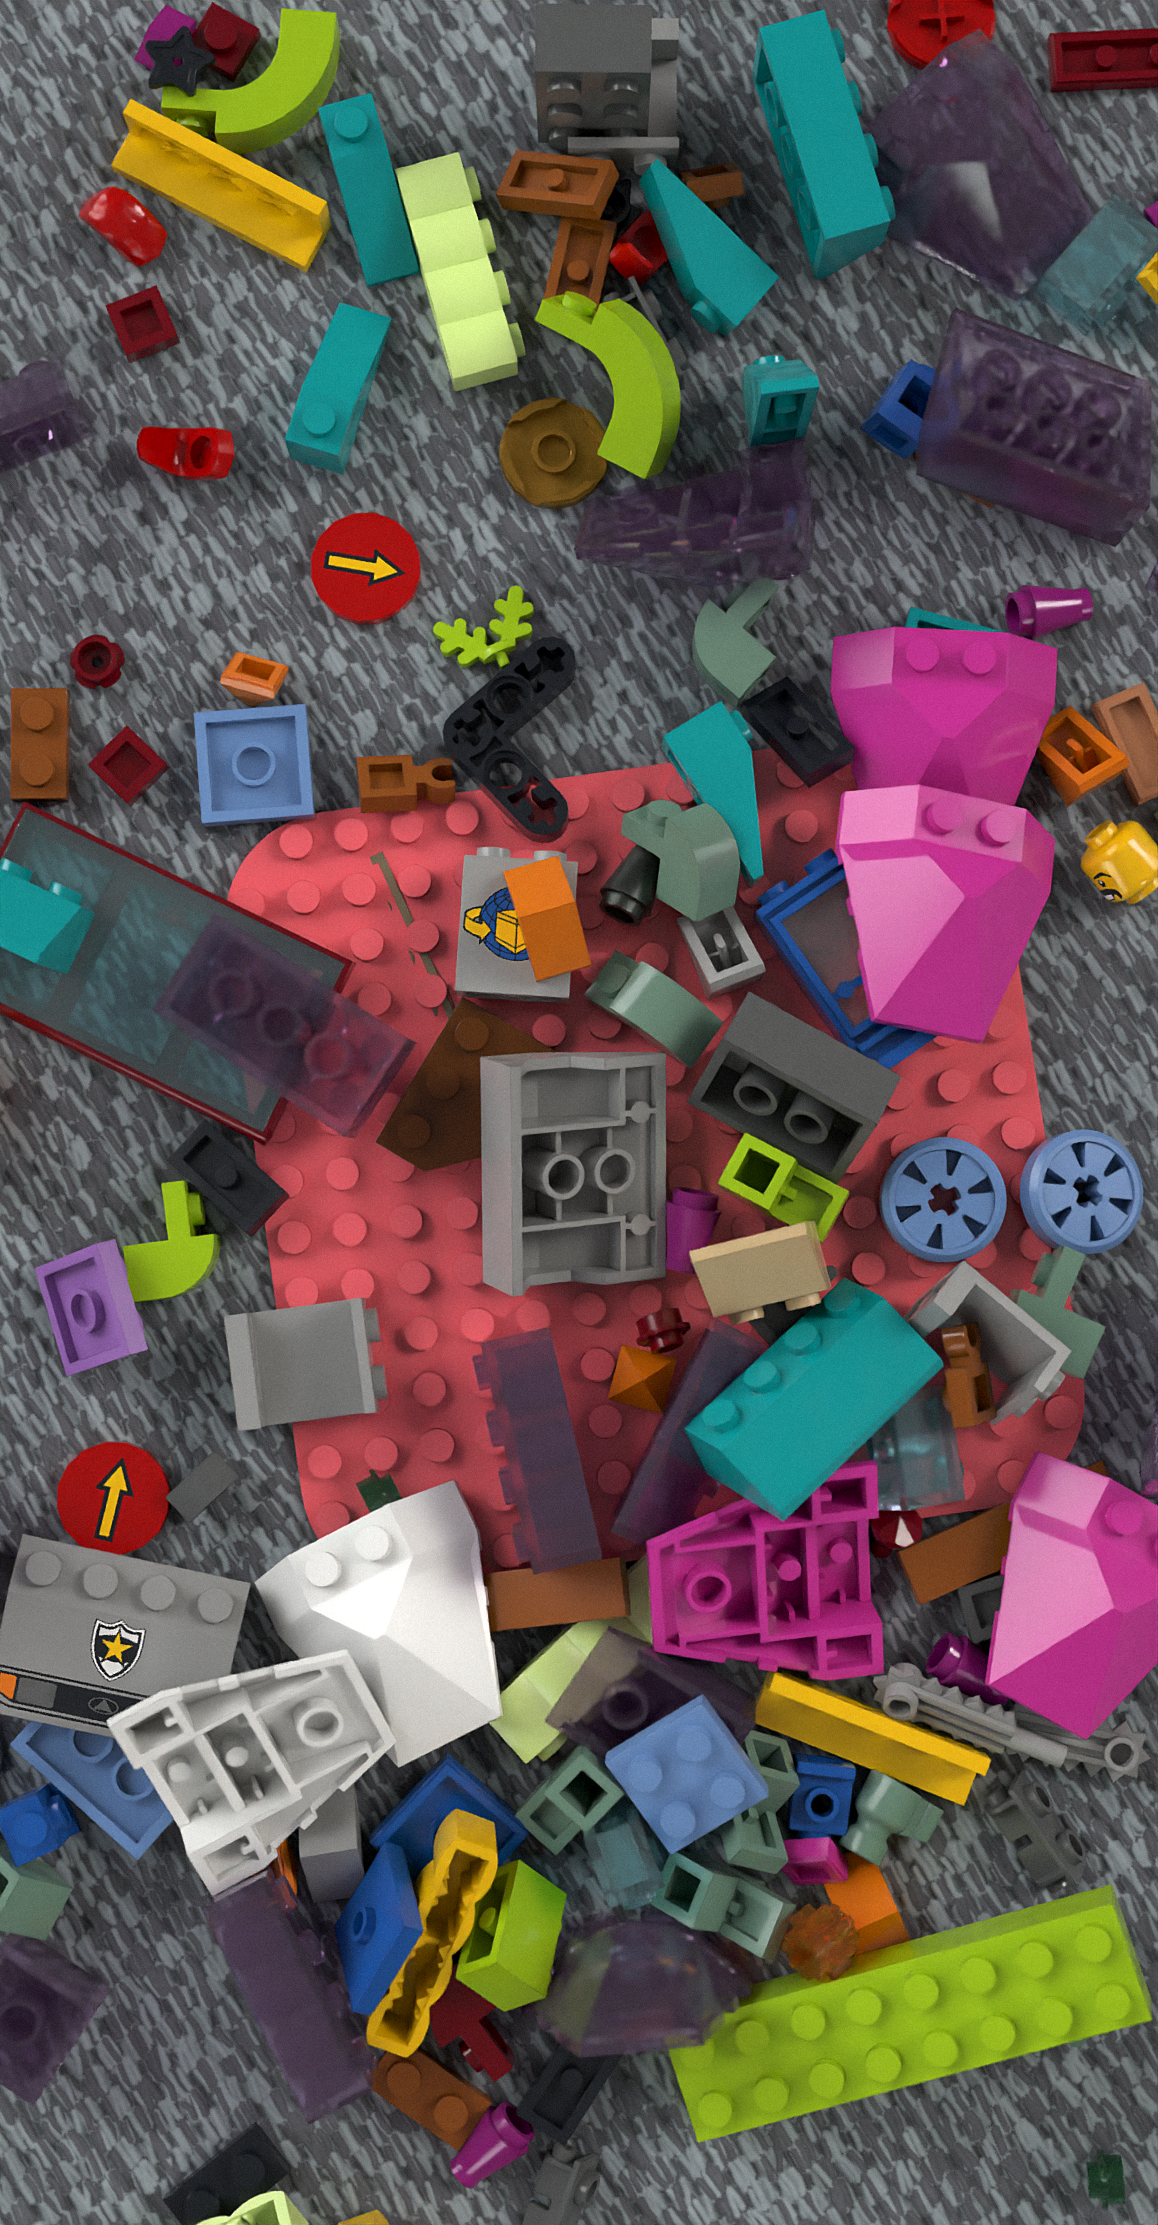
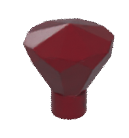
[869,1498,923,1558]

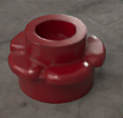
[70,635,125,689]
[636,1308,691,1355]

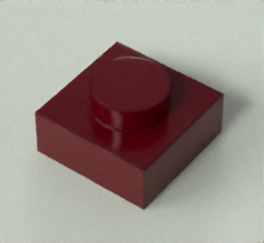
[192,2,261,82]
[105,285,180,363]
[87,725,170,807]

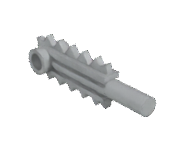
[873,1663,1067,1768]
[1005,1702,1151,1783]

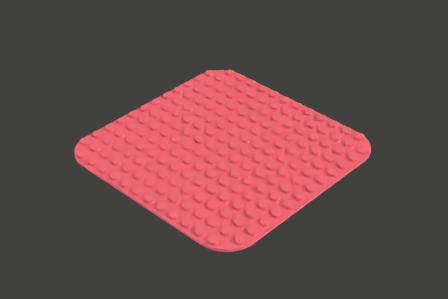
[227,748,1085,1574]

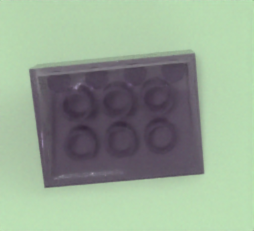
[916,307,1152,547]

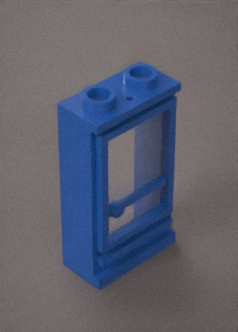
[752,848,937,1069]

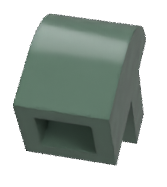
[692,571,779,709]
[621,799,740,922]
[583,950,723,1069]
[1009,1246,1106,1379]
[710,1727,800,1875]
[514,1737,625,1856]
[650,1850,796,1960]

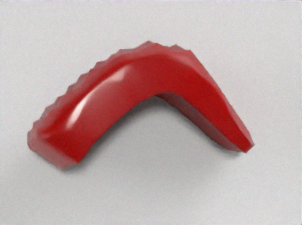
[79,187,167,267]
[609,210,668,286]
[136,426,235,480]

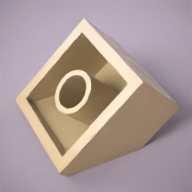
[689,1220,831,1325]

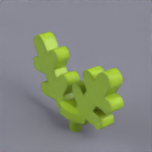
[433,586,534,669]

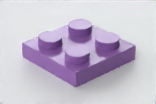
[35,1239,148,1376]

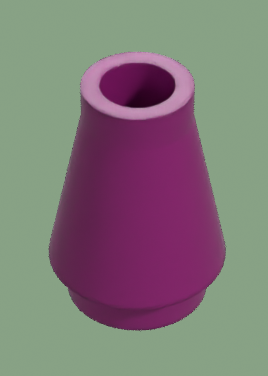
[1005,585,1093,640]
[665,1187,722,1274]
[926,1633,1008,1706]
[450,2101,535,2189]

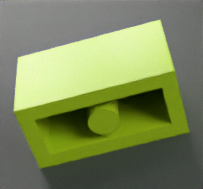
[455,1859,567,2012]

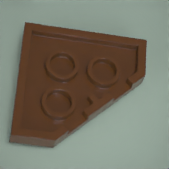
[376,996,556,1172]

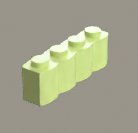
[394,152,526,392]
[489,1553,653,1764]

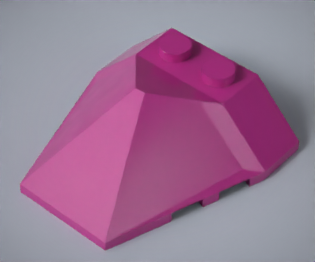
[830,627,1058,806]
[835,784,1055,1044]
[985,1452,1158,1740]
[646,1460,884,1681]

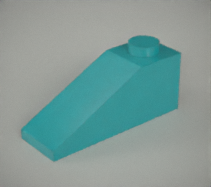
[318,93,420,288]
[639,158,779,336]
[285,302,393,475]
[741,355,819,447]
[661,701,764,888]

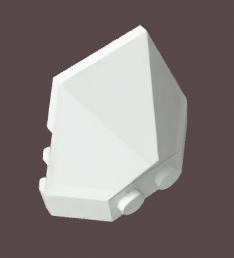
[255,1480,503,1767]
[107,1649,397,1897]

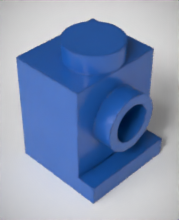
[859,359,956,459]
[786,1752,856,1840]
[0,1782,82,1867]

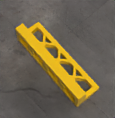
[111,98,332,273]
[750,1669,991,1806]

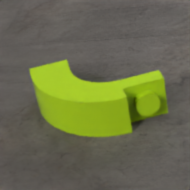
[161,8,341,154]
[535,291,681,480]

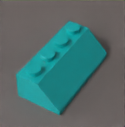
[752,9,895,280]
[0,857,96,974]
[684,1278,944,1521]

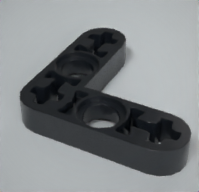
[442,637,576,844]

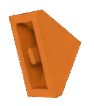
[1035,706,1130,807]
[503,856,591,982]
[823,1851,910,1956]

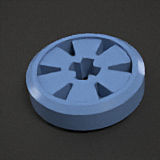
[1020,1130,1143,1255]
[879,1137,1007,1263]

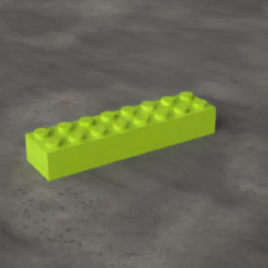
[661,1884,1152,2143]

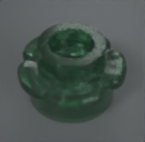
[355,1469,402,1513]
[1086,2149,1125,2211]

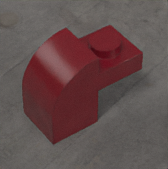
[430,1949,514,2083]

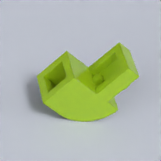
[718,1132,850,1244]
[123,1180,221,1303]

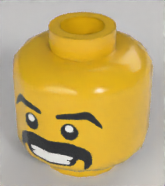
[1080,820,1158,905]

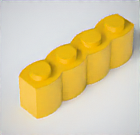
[367,1808,498,2058]

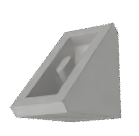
[677,906,766,1000]
[299,1783,367,1903]

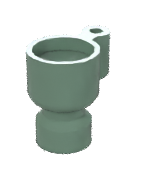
[838,1769,944,1867]

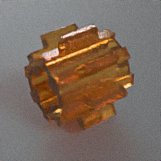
[782,1903,860,1981]

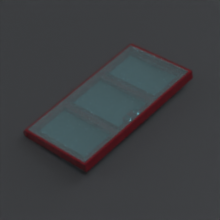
[0,802,356,1145]

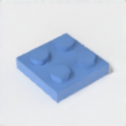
[194,704,316,827]
[605,1694,769,1855]

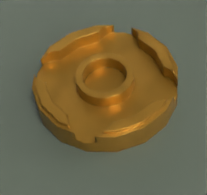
[499,397,608,510]

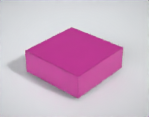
[781,1837,849,1885]

